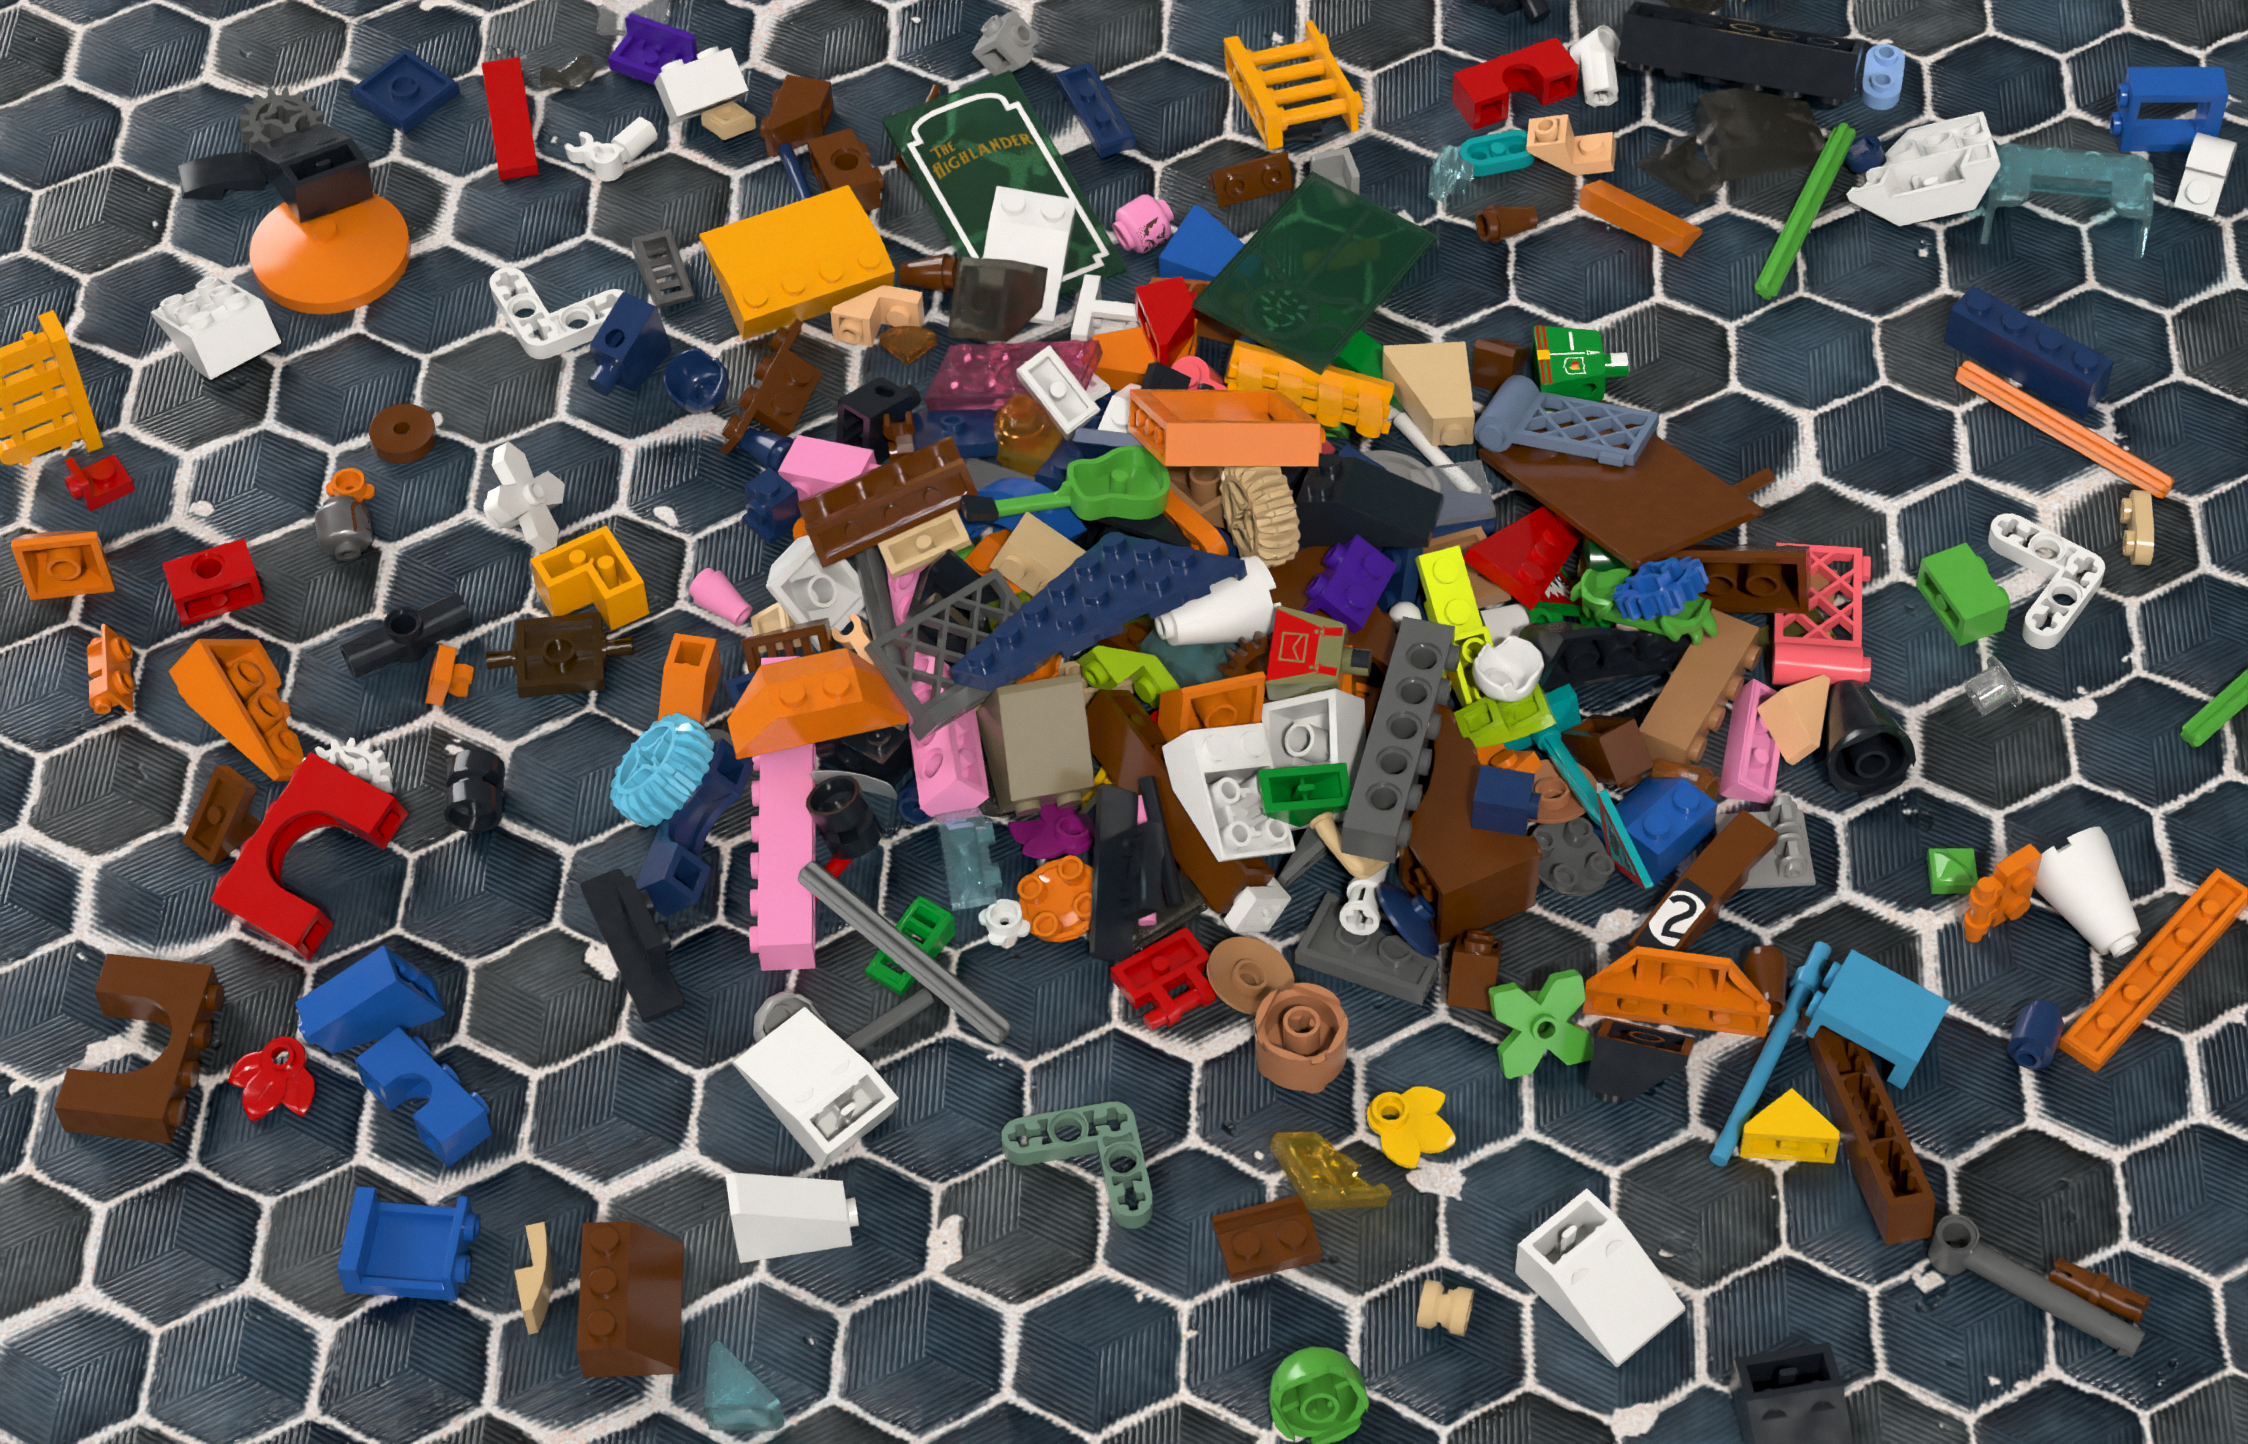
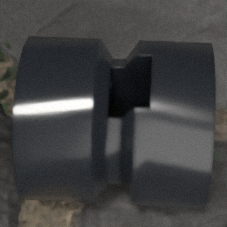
[444,749,505,833]
[806,775,882,860]

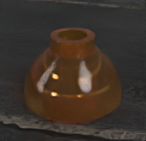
[994,394,1052,450]

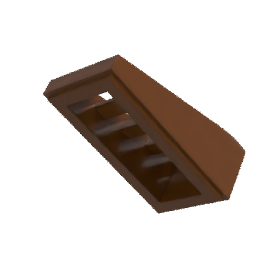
[741,618,836,673]

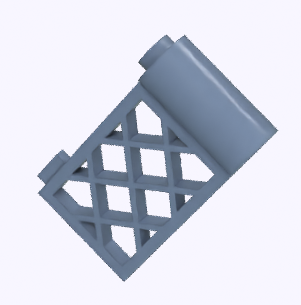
[1474,375,1659,467]

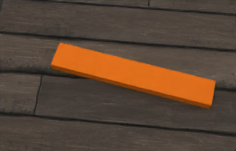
[2058,868,2248,1073]

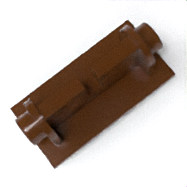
[1208,151,1293,208]

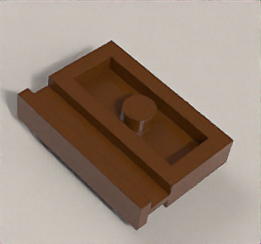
[1212,1194,1322,1284]

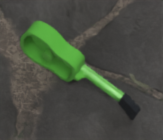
[960,445,1170,522]

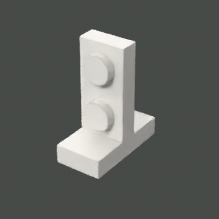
[1071,274,1141,362]

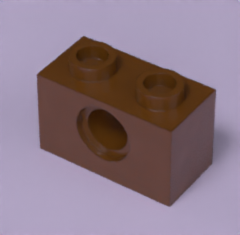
[807,128,885,212]

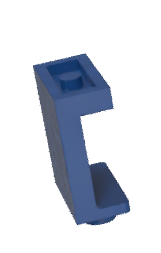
[337,1186,480,1301]

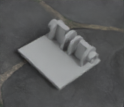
[1715,795,1816,889]

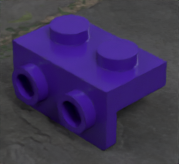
[608,13,698,85]
[1302,534,1397,634]

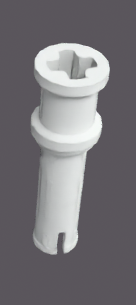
[1339,865,1389,936]

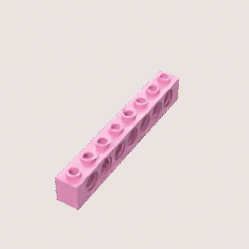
[886,562,989,826]

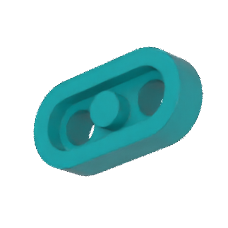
[1459,130,1536,177]

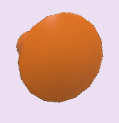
[1017,855,1093,943]

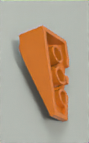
[168,639,304,781]

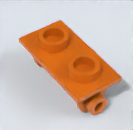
[86,623,135,714]

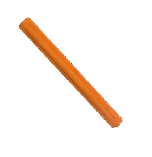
[1955,360,2174,499]

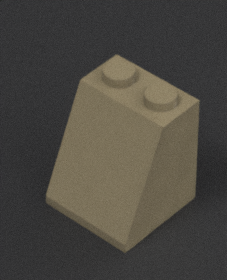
[976,673,1095,816]

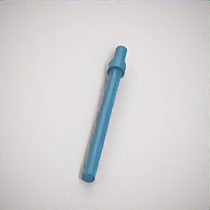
[1709,941,1832,1167]

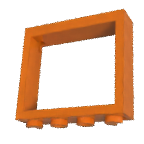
[1128,389,1326,466]

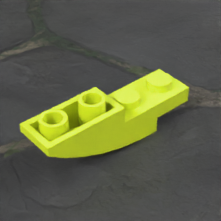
[1415,545,1500,708]

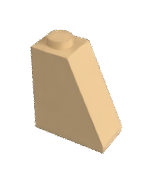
[1382,342,1475,446]

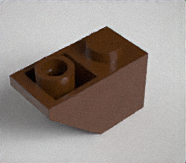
[760,74,834,157]
[1447,930,1504,1011]

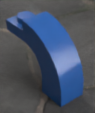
[958,477,1087,542]

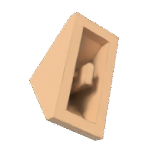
[1757,674,1830,765]

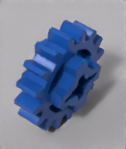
[1612,556,1709,621]

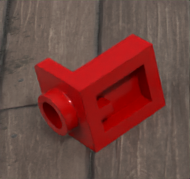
[63,454,135,512]

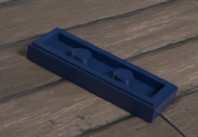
[1055,62,1136,158]

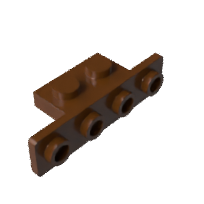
[719,318,823,455]

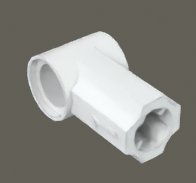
[1570,25,1620,107]

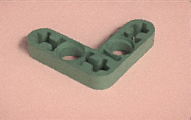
[1001,1102,1153,1229]

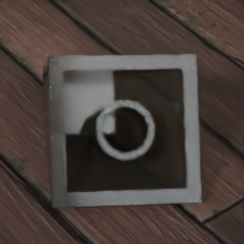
[947,257,1048,342]

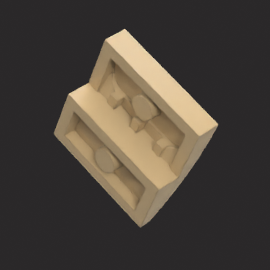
[878,509,972,579]

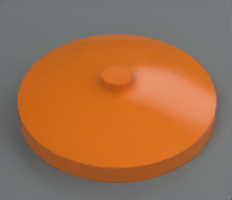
[250,193,411,314]

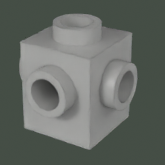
[972,10,1040,79]

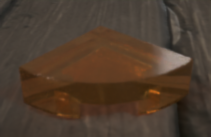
[879,326,937,365]

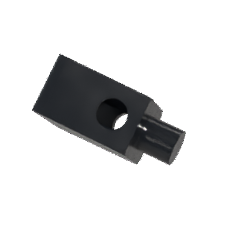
[836,377,921,465]

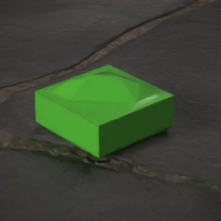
[1927,848,1978,894]

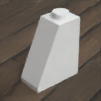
[725,1173,859,1263]

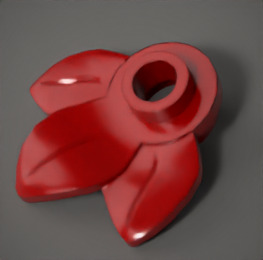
[228,1036,316,1122]

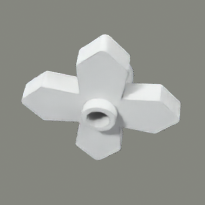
[484,442,565,553]

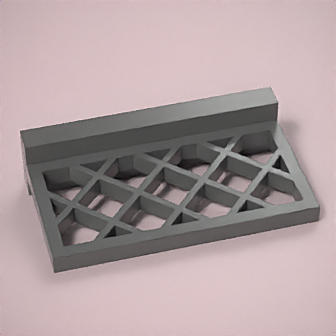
[864,568,1057,742]

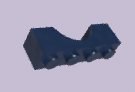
[635,738,754,917]

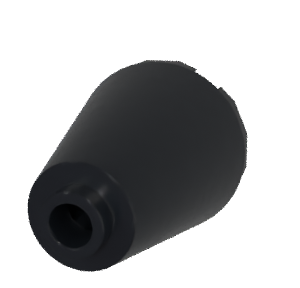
[1826,680,1916,798]

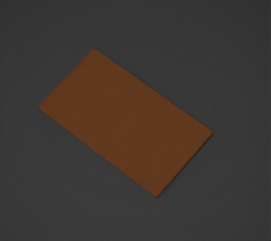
[1478,400,1763,569]

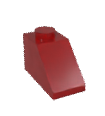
[1135,276,1200,367]

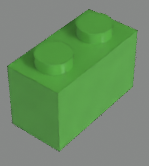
[1916,543,2011,647]

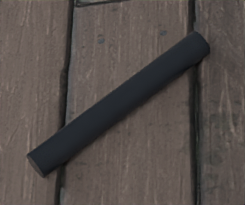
[1138,776,1185,909]

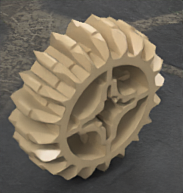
[1219,466,1301,568]

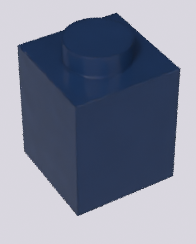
[1471,765,1542,836]

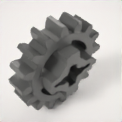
[240,88,324,154]

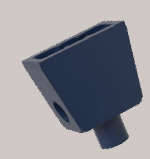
[588,291,673,396]

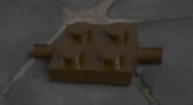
[486,612,634,698]

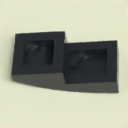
[177,152,267,200]

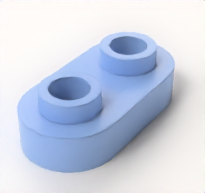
[1861,44,1905,110]

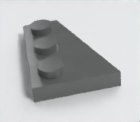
[1294,891,1439,1006]

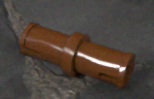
[2048,1257,2151,1325]

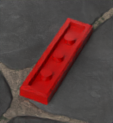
[481,57,539,181]

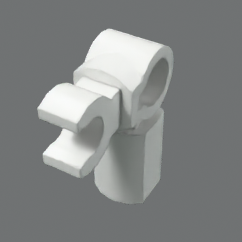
[565,117,658,181]

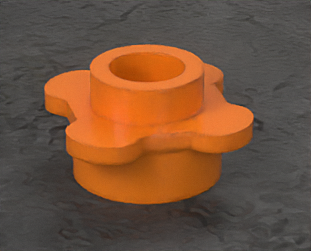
[326,468,375,502]

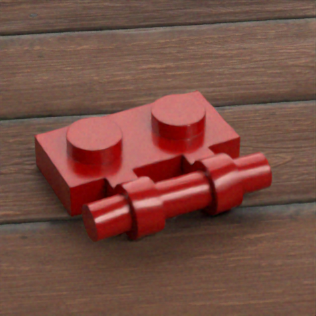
[1110,927,1217,1031]

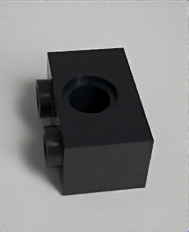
[815,726,912,788]

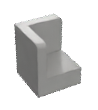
[1310,147,1360,216]

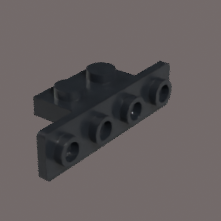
[1089,784,1164,964]
[580,869,684,1023]

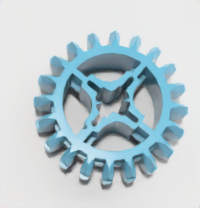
[610,712,714,827]

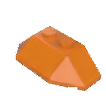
[727,648,910,760]
[1583,946,1771,1038]

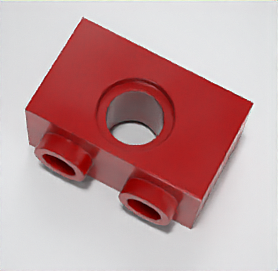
[162,539,264,626]

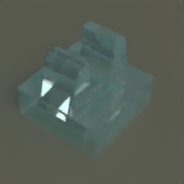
[1428,144,1474,202]

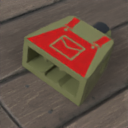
[1265,606,1372,701]

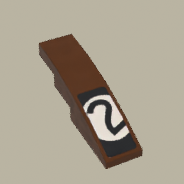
[1627,809,1779,952]

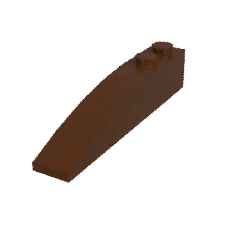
[1800,1007,1935,1245]

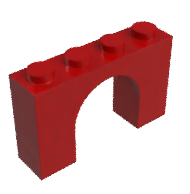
[210,752,408,961]

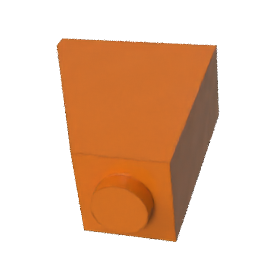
[1080,319,1198,391]

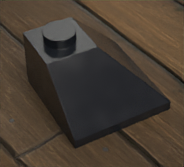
[1586,1018,1696,1103]

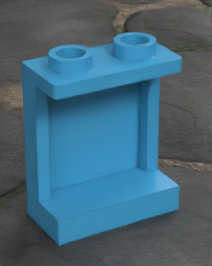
[1804,949,1951,1090]

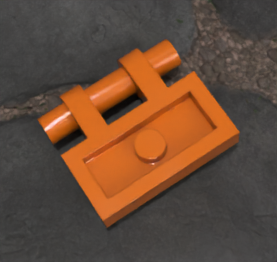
[1962,843,2042,943]

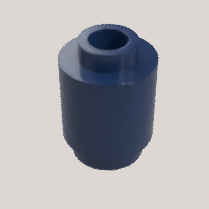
[2007,999,2064,1069]

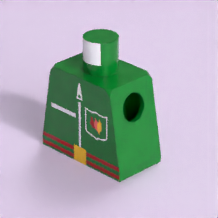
[1532,326,1628,411]

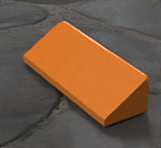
[1579,180,1702,257]

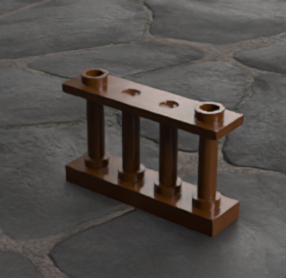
[797,435,979,568]

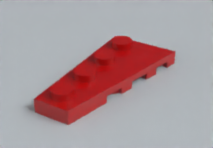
[1463,505,1582,610]

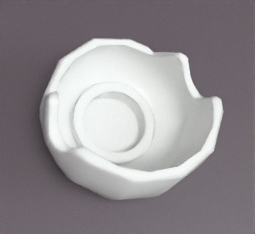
[1472,636,1545,702]

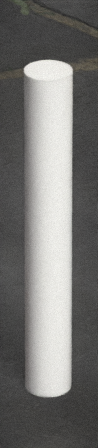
[1393,412,1481,496]

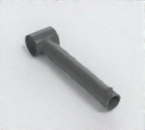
[1928,1214,2146,1358]

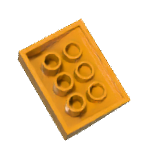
[699,185,895,341]

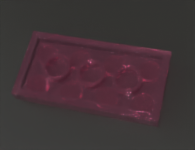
[924,340,1103,411]

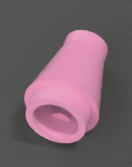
[689,568,753,627]

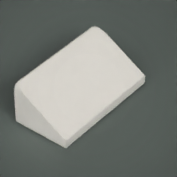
[1016,345,1100,440]

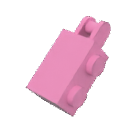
[778,435,881,501]

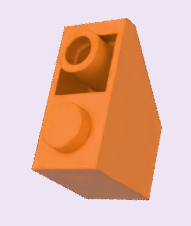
[658,633,722,726]

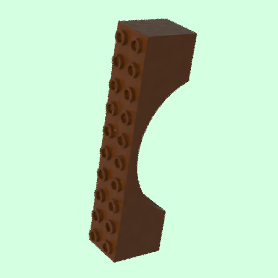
[1268,546,1543,945]

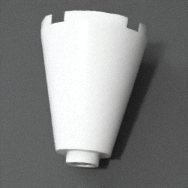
[1155,556,1281,646]
[2034,826,2141,958]

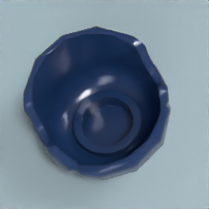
[662,348,730,414]

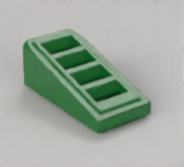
[865,896,956,996]

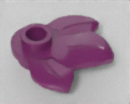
[1008,804,1095,859]

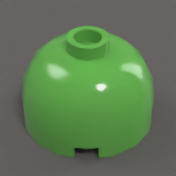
[1269,1346,1369,1444]

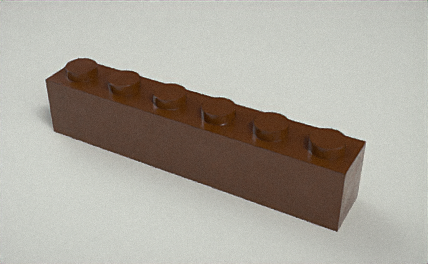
[1086,689,1275,914]

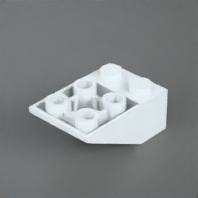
[151,276,281,380]
[1162,723,1296,862]
[733,1007,899,1169]
[1515,1188,1686,1368]

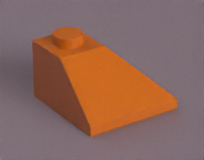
[11,531,115,600]
[1158,671,1266,743]

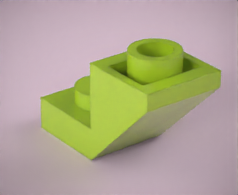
[1077,645,1180,710]

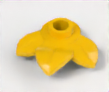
[1367,1086,1456,1169]

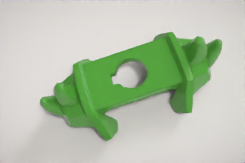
[1570,566,1717,646]

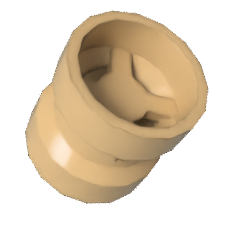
[1416,1279,1474,1337]

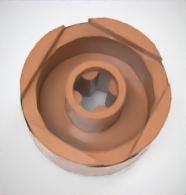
[1255,983,1348,1094]

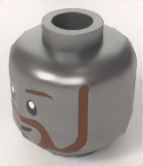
[315,495,373,561]

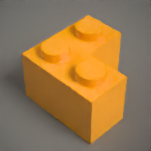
[530,525,650,631]

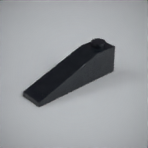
[1519,621,1691,692]

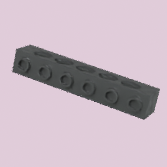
[1341,616,1461,864]

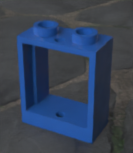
[2110,67,2229,152]

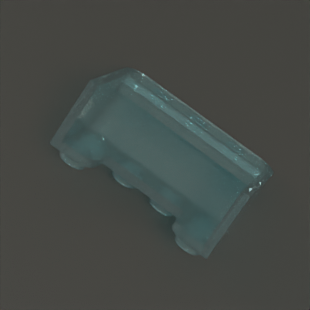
[1980,143,2153,259]

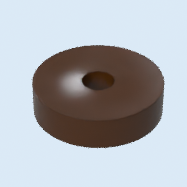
[369,403,437,464]

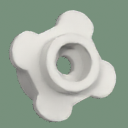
[979,899,1030,946]

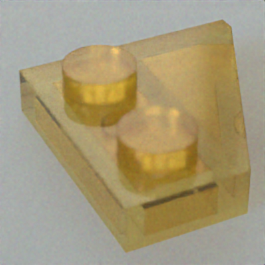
[1270,1132,1392,1210]

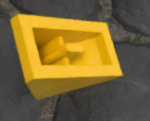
[1740,1088,1839,1163]

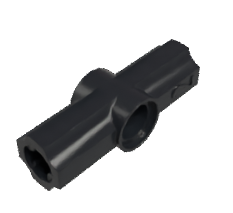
[339,592,473,678]

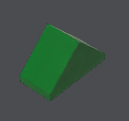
[1257,763,1352,827]

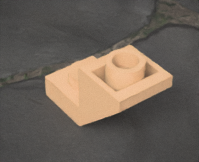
[1526,114,1616,176]
[830,285,925,347]

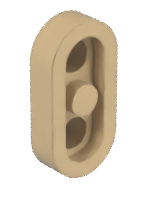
[2120,490,2154,565]

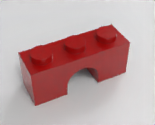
[1452,37,1579,131]

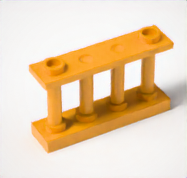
[1223,20,1363,150]

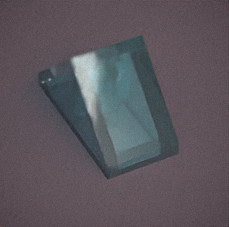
[704,1340,785,1431]

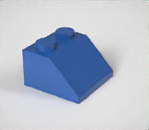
[1593,778,1718,886]

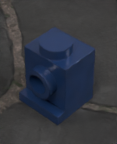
[742,467,801,544]

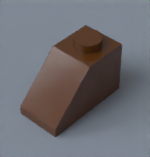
[1561,714,1654,788]

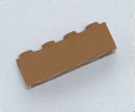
[1639,608,1762,776]

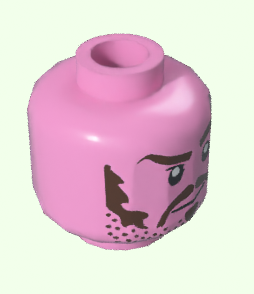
[1112,194,1174,254]

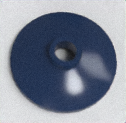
[1376,881,1440,958]

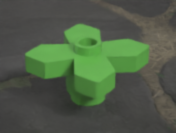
[1489,969,1593,1079]

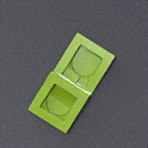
[1454,683,1557,748]

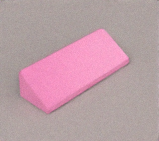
[1719,678,1780,804]

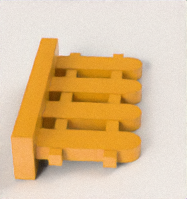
[0,310,104,466]
[1224,340,1394,438]

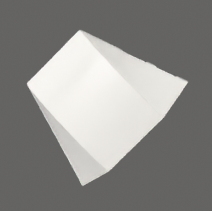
[1847,112,2001,226]

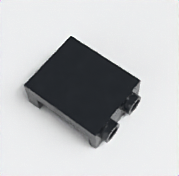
[905,549,1001,667]

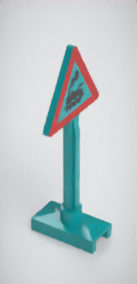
[1503,684,1653,890]

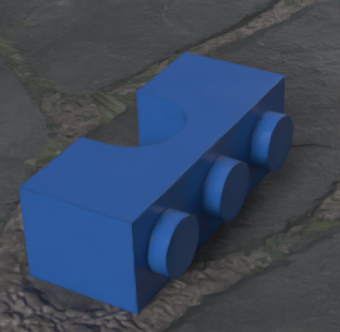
[355,1026,492,1168]

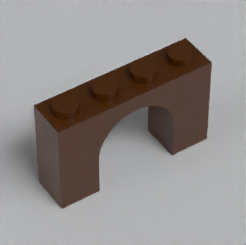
[54,953,224,1144]

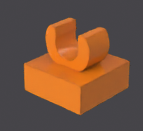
[425,644,474,707]

